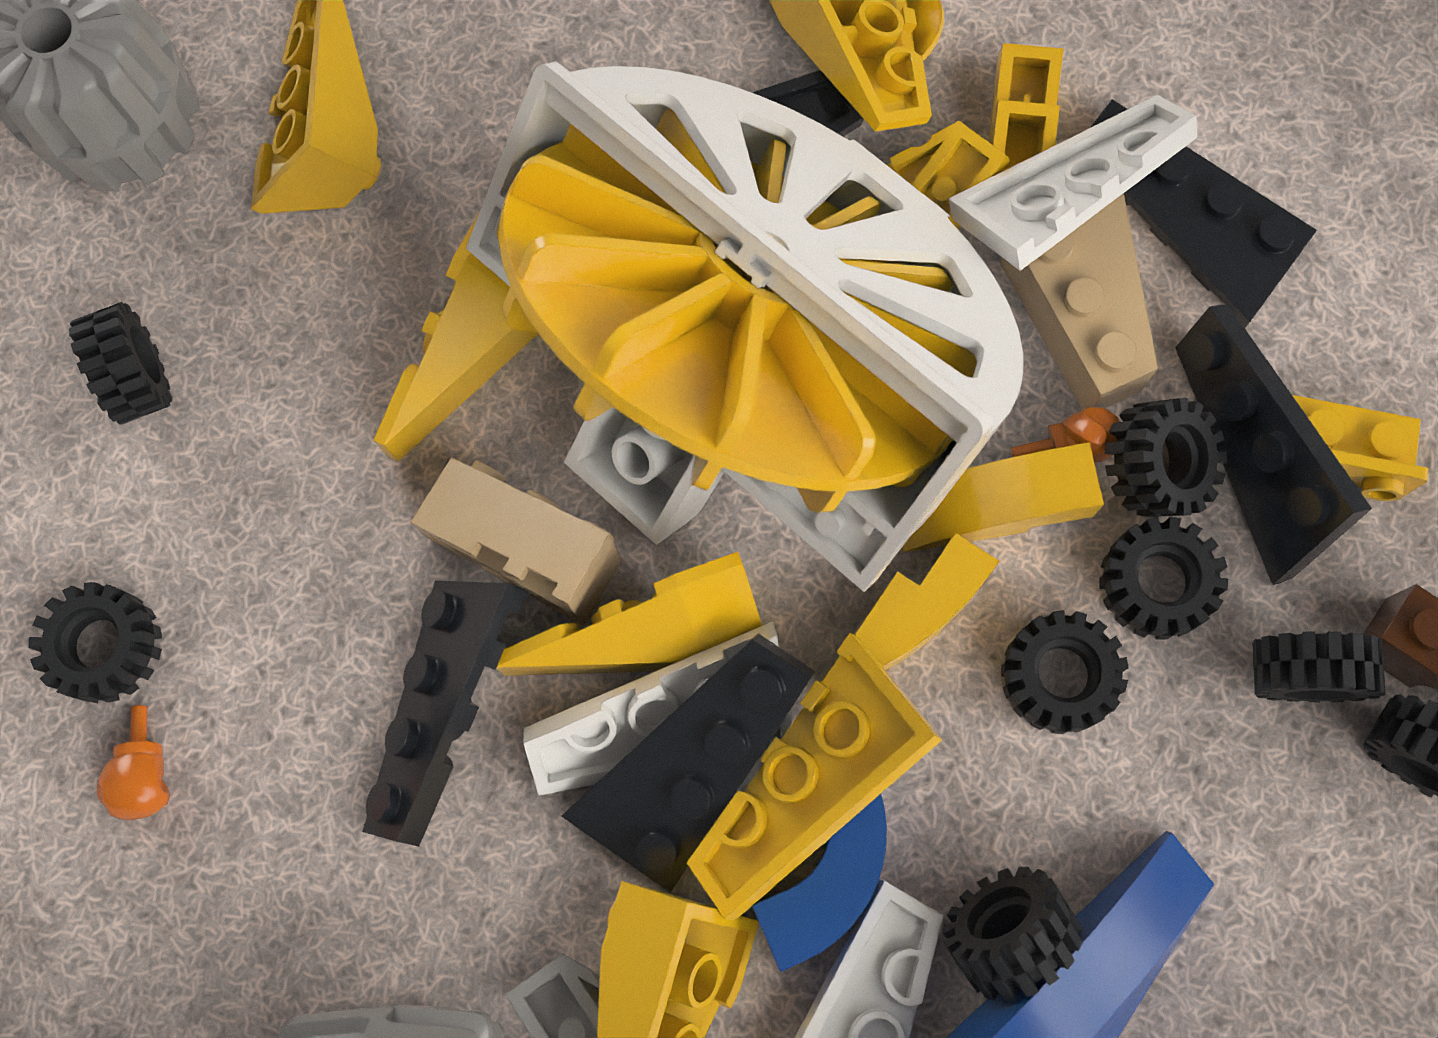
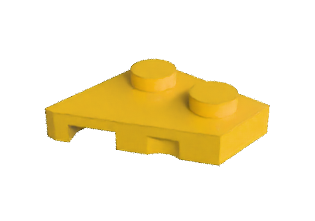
[887,121,1011,229]

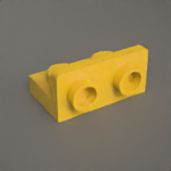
[1293,395,1429,501]

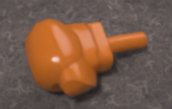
[1011,407,1120,463]
[97,705,170,820]

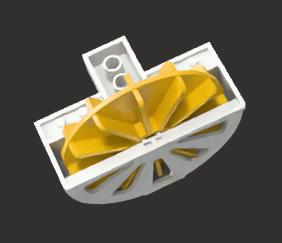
[466,61,1023,592]

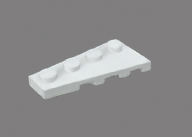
[948,95,1197,271]
[523,621,792,796]
[795,879,943,1038]

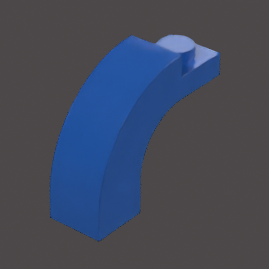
[752,794,887,972]

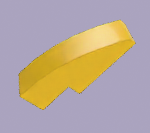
[989,43,1064,171]
[901,442,1104,553]
[855,533,1000,671]

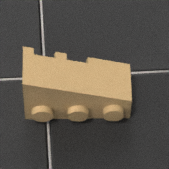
[1000,193,1158,409]
[411,457,622,626]

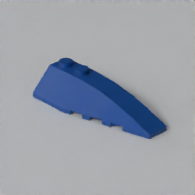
[946,831,1214,1038]

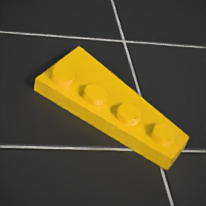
[687,632,942,920]

